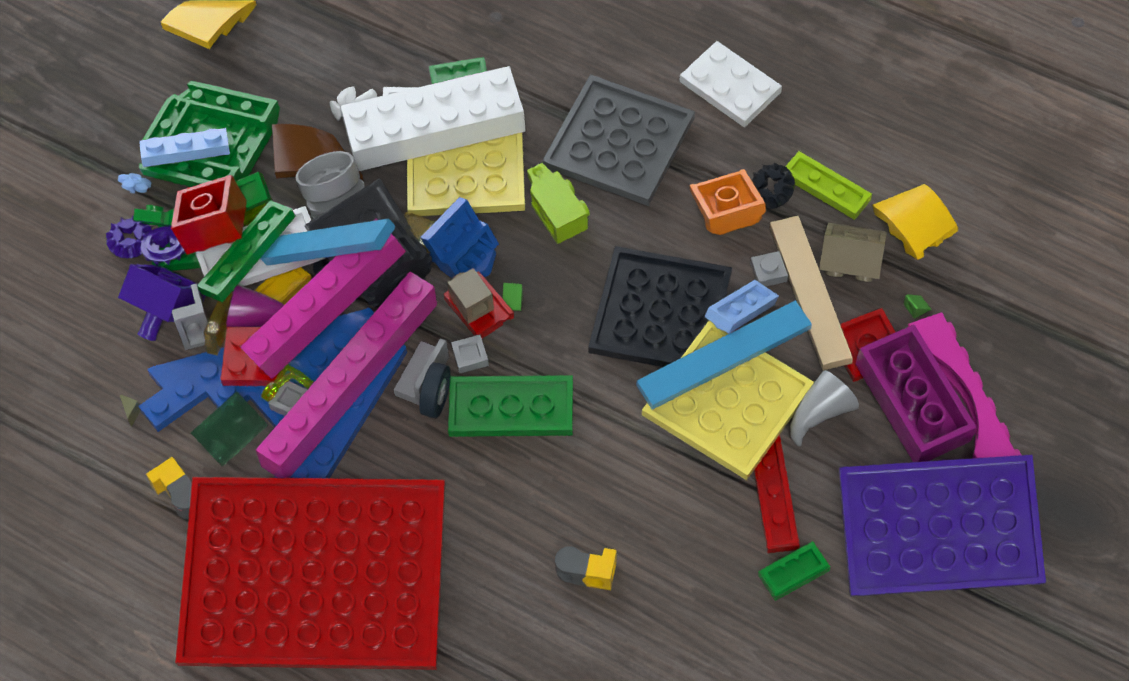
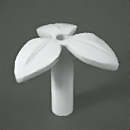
[329,86,377,121]

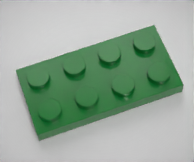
[448,375,573,437]

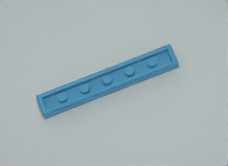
[260,219,395,266]
[636,300,812,410]

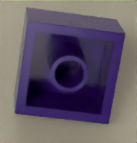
[118,264,206,341]

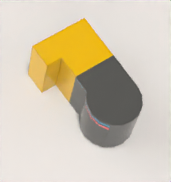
[146,457,192,519]
[555,546,617,591]

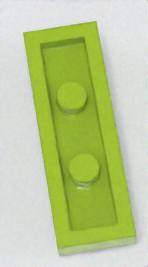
[786,151,872,220]

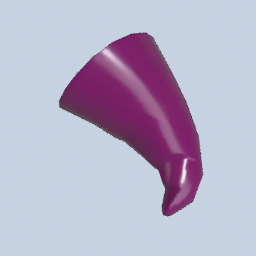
[226,285,284,328]

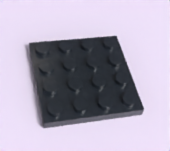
[588,246,732,367]

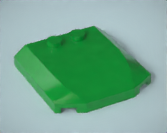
[139,81,280,187]

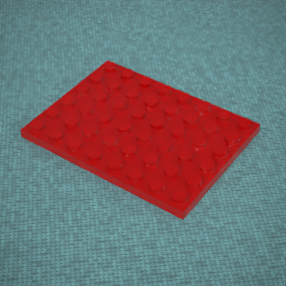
[175,477,446,670]

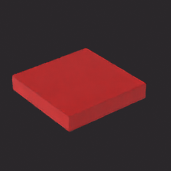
[840,308,895,382]

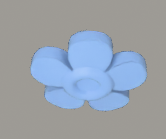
[118,173,152,193]

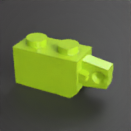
[527,163,590,244]

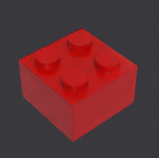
[171,175,247,255]

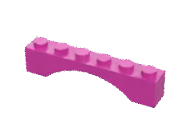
[908,312,1021,458]

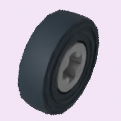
[419,362,450,418]

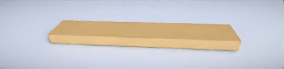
[770,216,853,370]

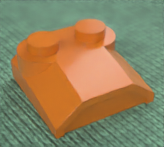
[689,169,766,235]

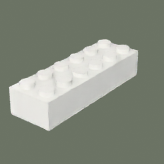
[341,66,525,171]

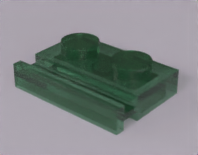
[191,391,268,467]

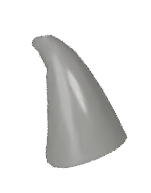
[790,370,859,446]

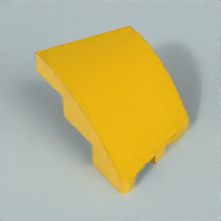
[161,0,257,49]
[872,184,958,260]

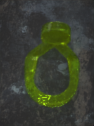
[261,364,314,402]

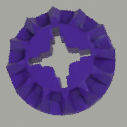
[106,215,152,258]
[140,226,185,266]

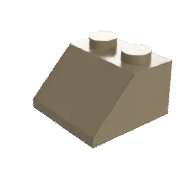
[819,222,887,282]

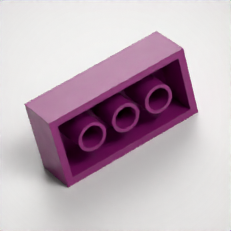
[856,325,977,462]

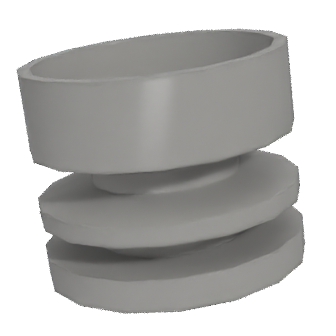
[296,151,365,219]

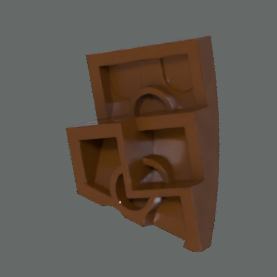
[272,124,364,182]

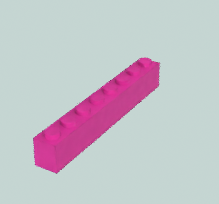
[256,272,437,478]

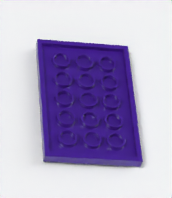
[839,455,1046,597]

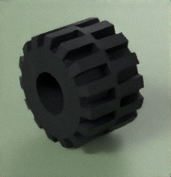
[362,221,432,308]

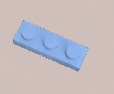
[140,128,230,167]
[705,280,779,334]

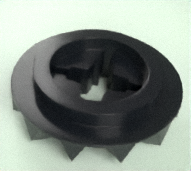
[752,162,795,209]

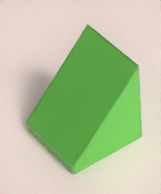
[503,283,523,311]
[904,294,932,319]

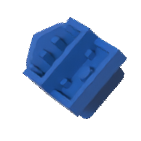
[419,197,499,278]

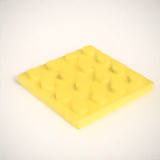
[407,132,525,217]
[642,320,814,480]

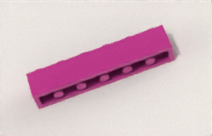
[241,219,406,379]

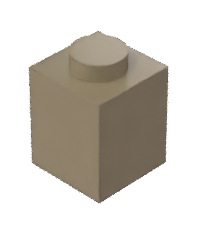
[447,268,494,324]

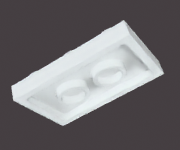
[680,41,782,128]

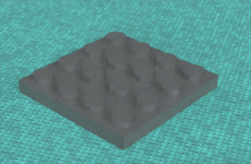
[542,74,695,206]

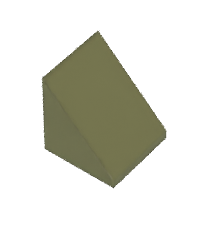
[120,395,141,427]

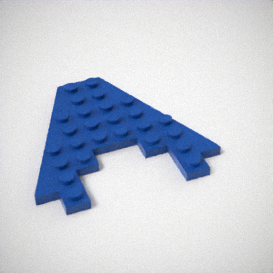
[138,308,407,478]

